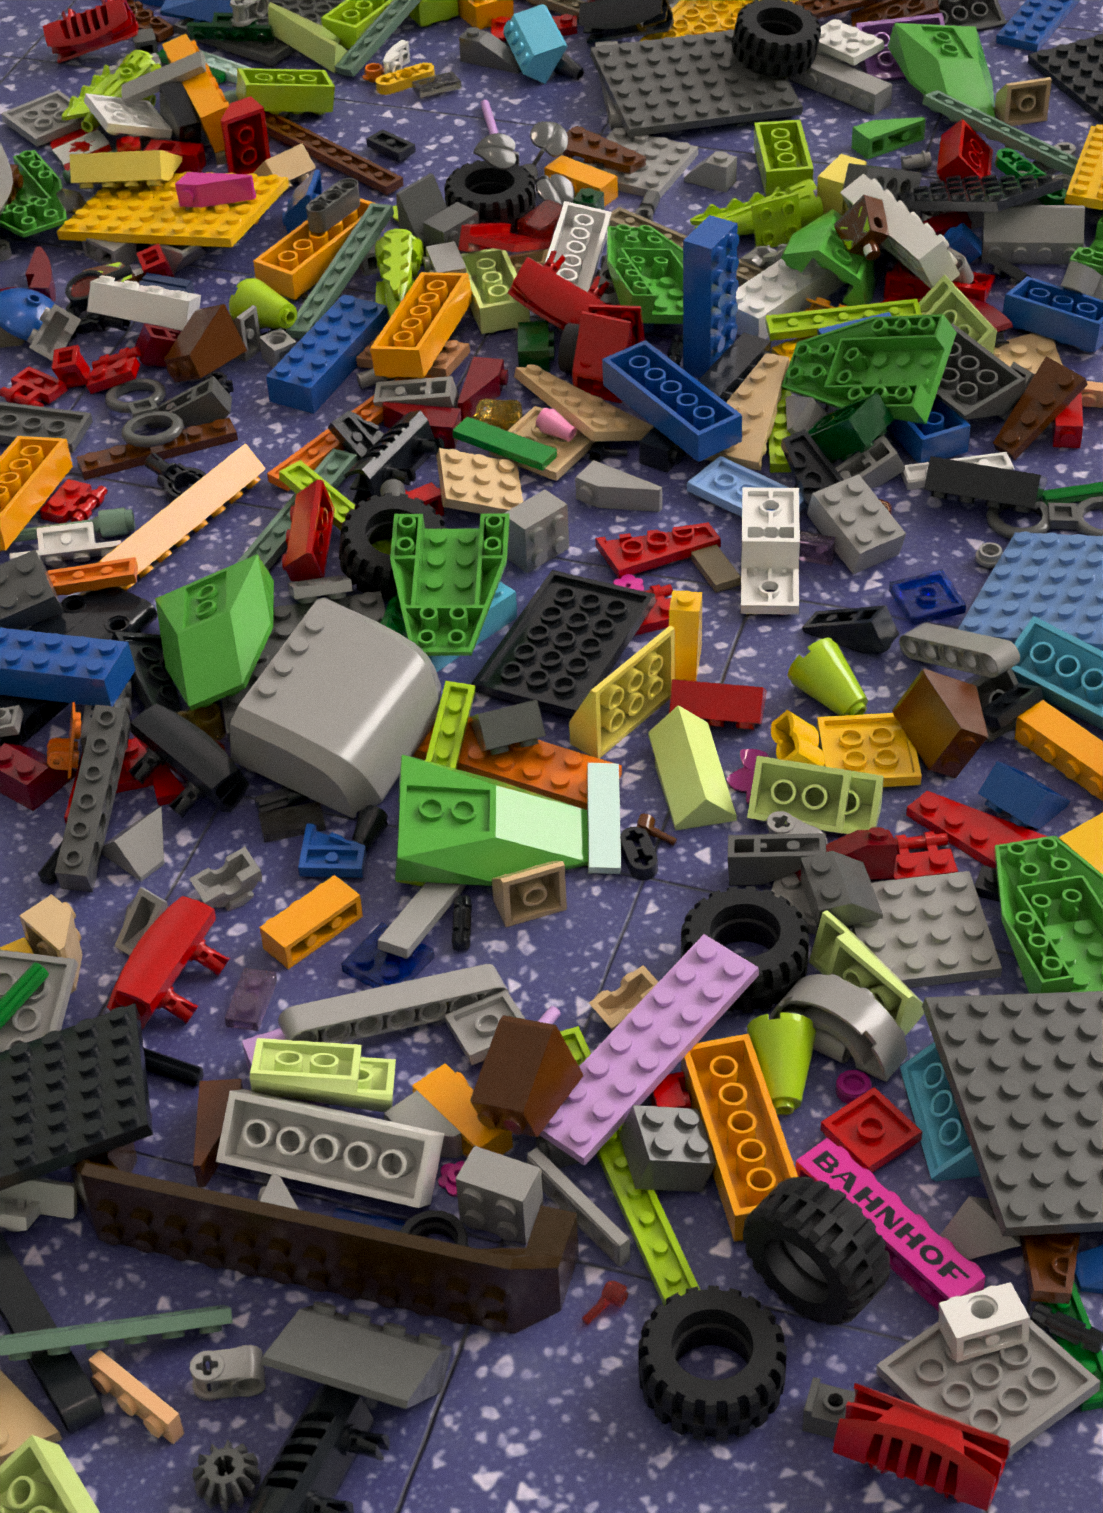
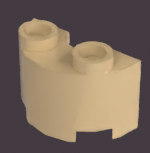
[589,965,658,1031]

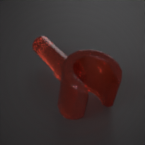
[581,1281,629,1325]

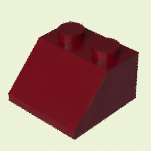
[0,743,76,811]

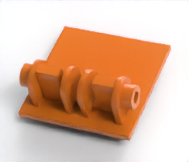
[47,702,81,778]

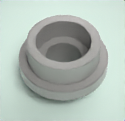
[975,542,1003,568]

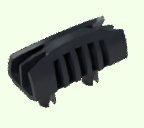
[579,0,674,43]
[343,410,445,504]
[128,704,249,818]
[247,1384,390,1513]

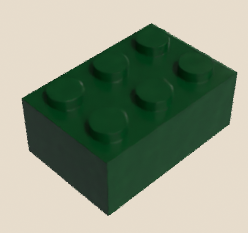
[807,392,894,464]

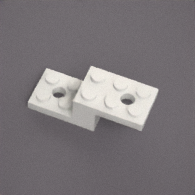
[817,19,884,66]
[741,487,800,615]

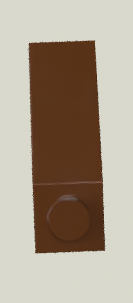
[193,1079,243,1187]

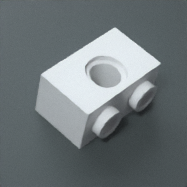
[939,1282,1030,1363]

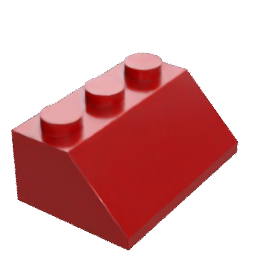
[220,96,271,175]
[936,119,993,181]
[282,480,335,581]
[669,679,767,730]

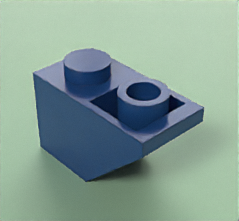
[944,222,982,264]

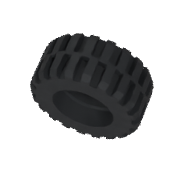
[732,0,821,78]
[444,160,536,233]
[339,493,447,602]
[681,886,809,1013]
[743,1177,890,1325]
[638,1285,786,1441]

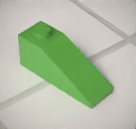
[852,117,926,160]

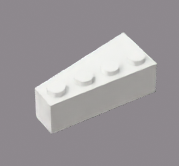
[87,276,201,330]

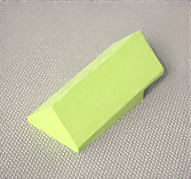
[268,2,348,73]
[919,275,997,354]
[648,705,737,831]
[747,756,884,834]
[809,910,924,1036]
[250,1038,396,1112]

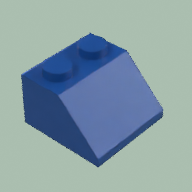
[282,170,323,235]
[978,761,1071,829]

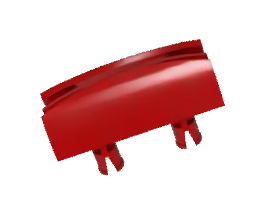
[43,0,139,63]
[507,250,609,330]
[107,896,230,1029]
[833,1383,1011,1511]

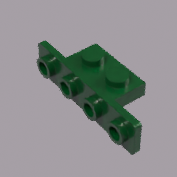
[186,12,275,42]

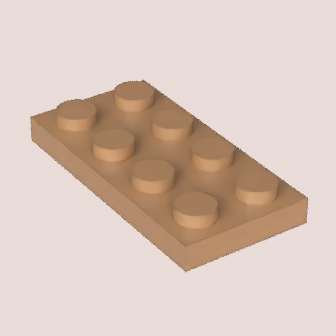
[356,333,470,377]

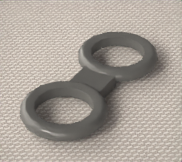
[105,378,184,447]
[986,496,1103,539]

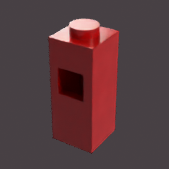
[143,139,206,173]
[1052,392,1083,448]

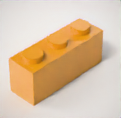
[544,155,618,207]
[260,875,363,970]
[412,1063,513,1157]

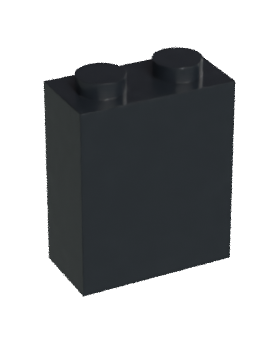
[159,81,201,143]

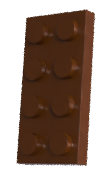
[851,0,940,27]

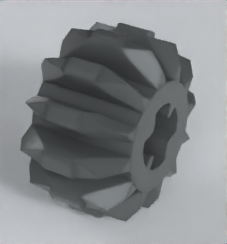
[192,1439,261,1512]

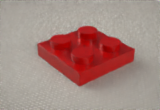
[821,1087,922,1173]

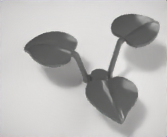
[473,121,575,213]

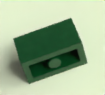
[518,321,554,372]

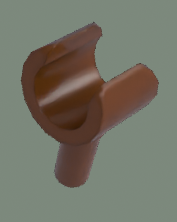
[637,813,677,846]

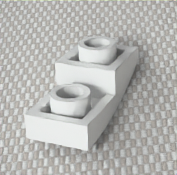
[383,40,410,75]

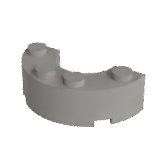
[769,974,908,1082]

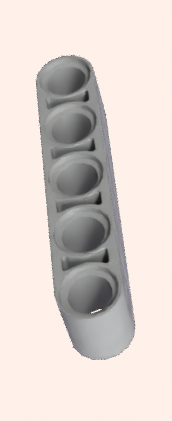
[899,623,1020,678]

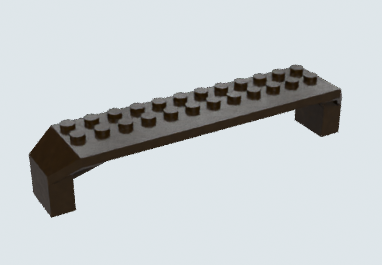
[69,1143,579,1334]

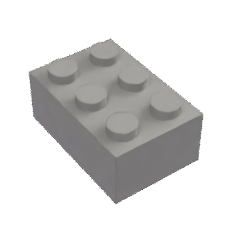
[807,474,906,574]

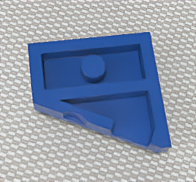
[298,823,366,878]

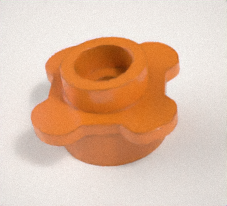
[362,63,384,82]

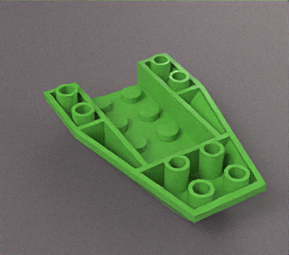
[781,209,875,306]
[390,513,510,656]

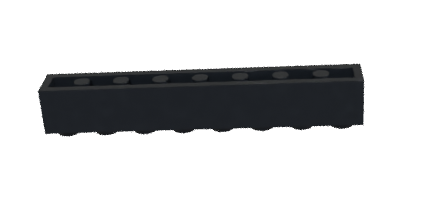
[639,333,773,473]

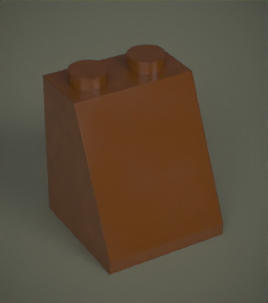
[164,304,247,383]
[892,668,988,778]
[470,1015,584,1137]

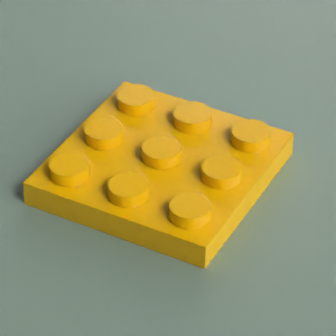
[817,713,922,787]

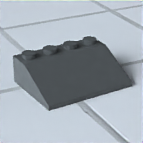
[938,0,1007,31]
[936,323,1026,420]
[261,1301,452,1409]

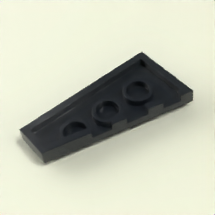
[780,429,844,536]
[111,631,181,715]

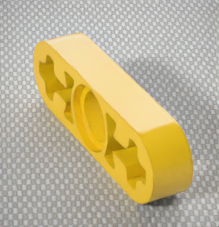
[376,62,435,95]

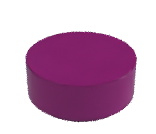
[836,1070,871,1104]

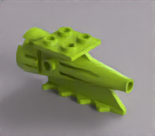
[61,50,161,133]
[690,179,823,248]
[375,229,424,318]

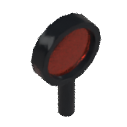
[65,265,133,307]

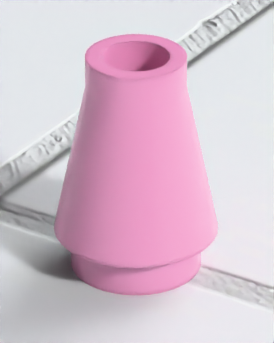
[535,408,577,442]

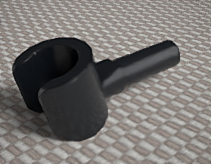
[995,329,1009,348]
[589,441,627,462]

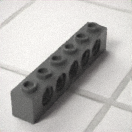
[55,705,131,892]

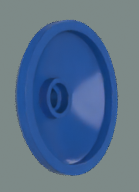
[0,288,58,340]

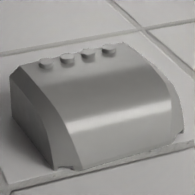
[230,597,441,818]

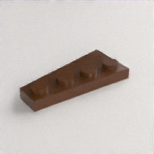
[126,0,174,42]
[546,126,646,174]
[993,356,1088,461]
[1020,1232,1080,1304]

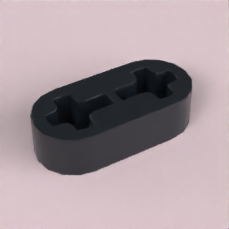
[620,827,658,880]

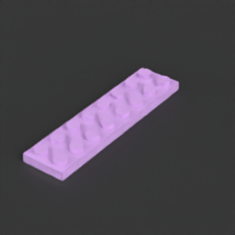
[539,934,759,1166]

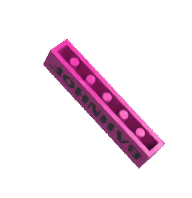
[795,1138,986,1312]

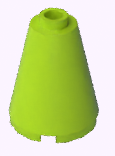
[229,278,297,329]
[787,638,868,716]
[747,1012,816,1115]

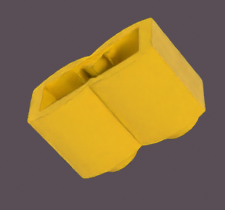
[771,710,825,766]

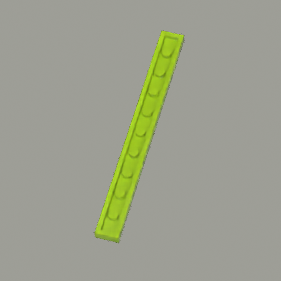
[560,1026,700,1306]

